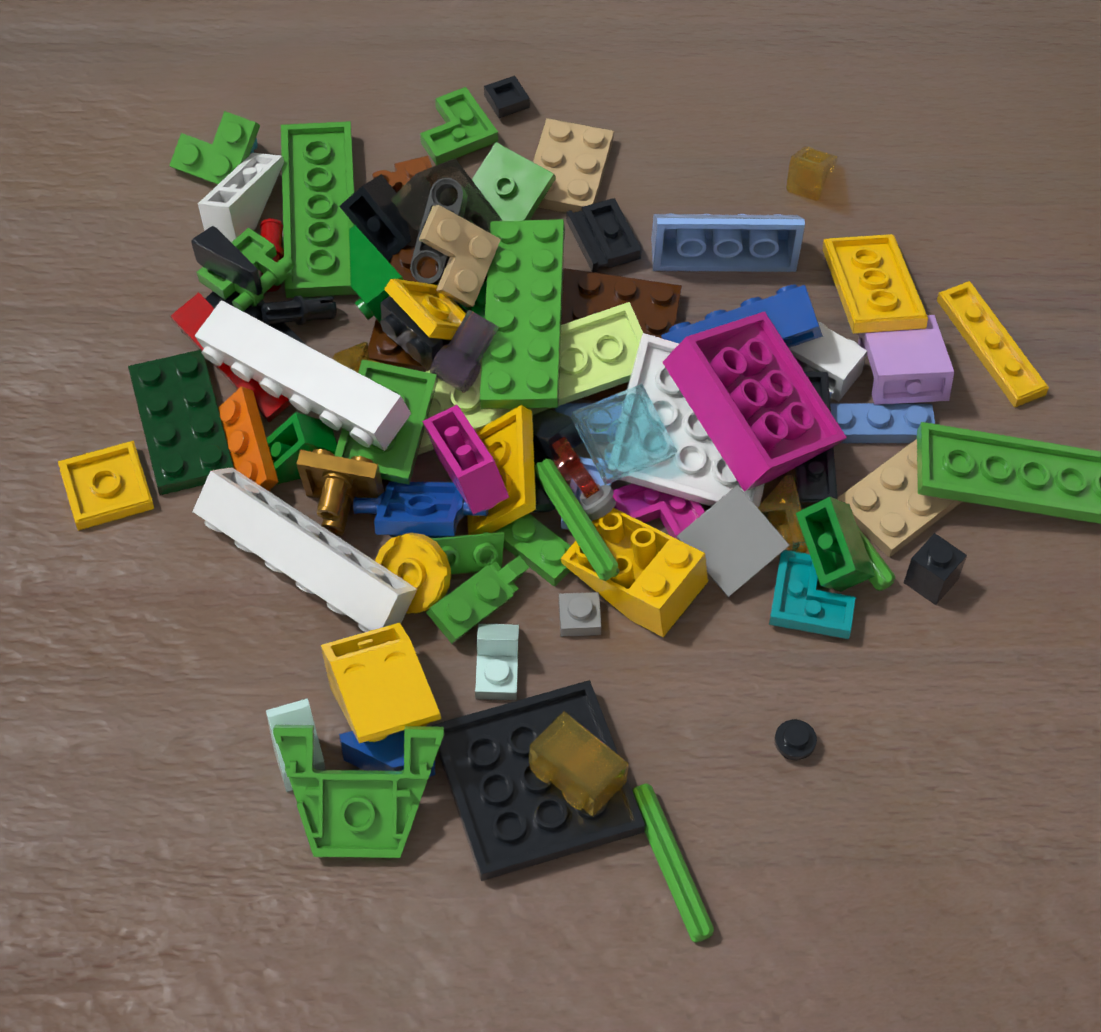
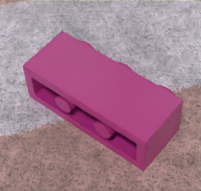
[422,405,509,515]

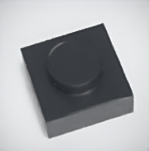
[484,75,530,118]

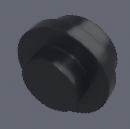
[774,719,817,760]

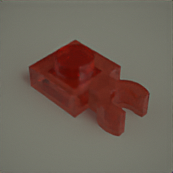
[552,436,600,499]

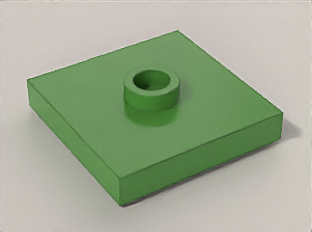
[465,142,556,222]

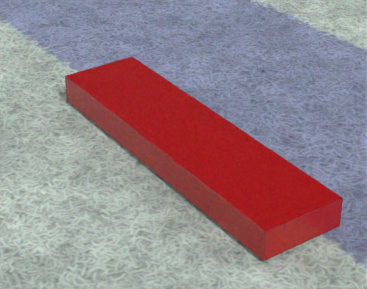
[170,292,291,422]

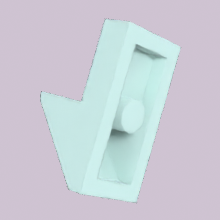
[475,624,519,700]

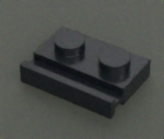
[566,198,642,272]

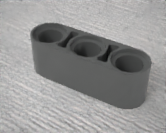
[410,178,468,285]

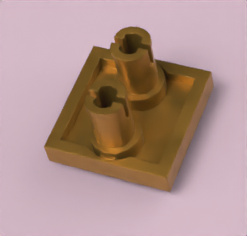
[296,449,384,536]

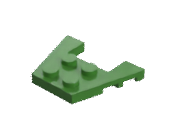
[273,725,444,858]

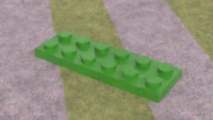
[281,121,356,298]
[480,219,565,409]
[917,422,1101,524]

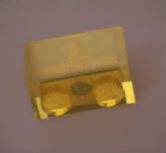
[529,711,629,816]

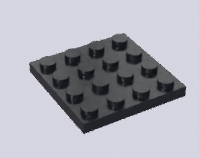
[431,680,646,881]

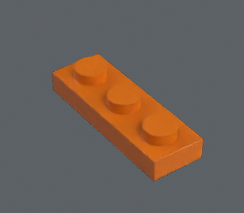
[218,386,278,491]

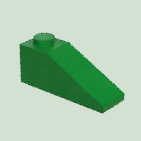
[349,225,404,324]

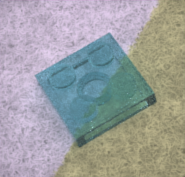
[571,384,677,485]

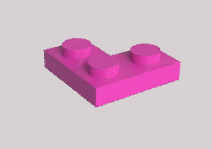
[613,483,705,539]

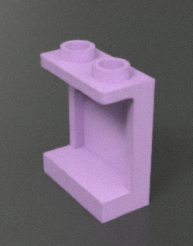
[858,315,954,405]

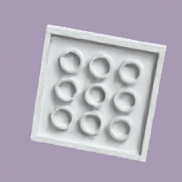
[604,333,764,509]

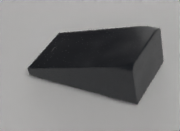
[191,226,263,296]
[532,409,584,461]

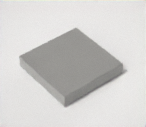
[676,485,789,597]

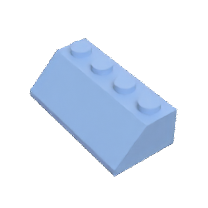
[651,213,805,272]

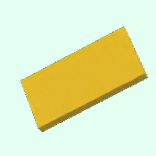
[822,234,928,334]

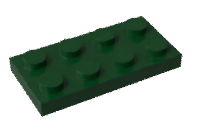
[128,350,234,496]

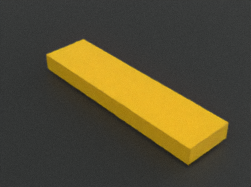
[937,281,1049,408]

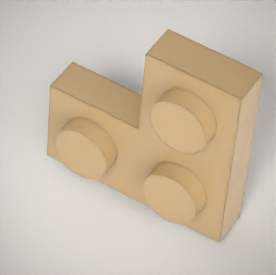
[419,205,501,307]

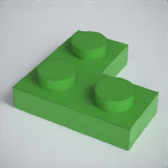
[420,87,498,166]
[169,111,260,185]

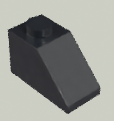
[339,174,411,261]

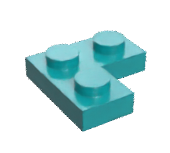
[769,550,856,639]

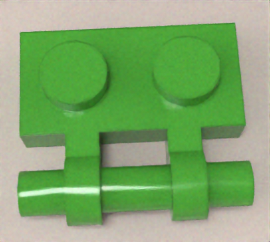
[197,228,295,311]

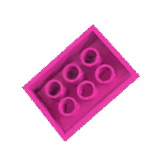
[662,311,847,492]

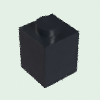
[903,533,967,605]

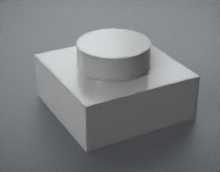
[558,592,601,637]

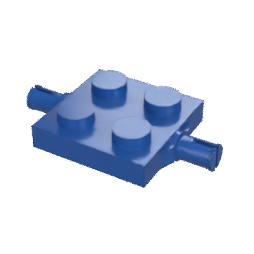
[353,481,489,538]

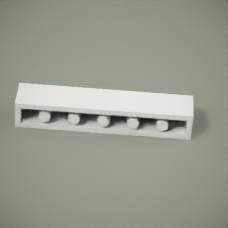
[195,300,411,451]
[192,467,417,632]

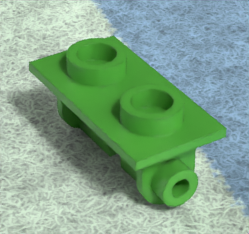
[429,532,504,574]

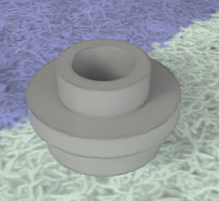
[579,484,616,520]

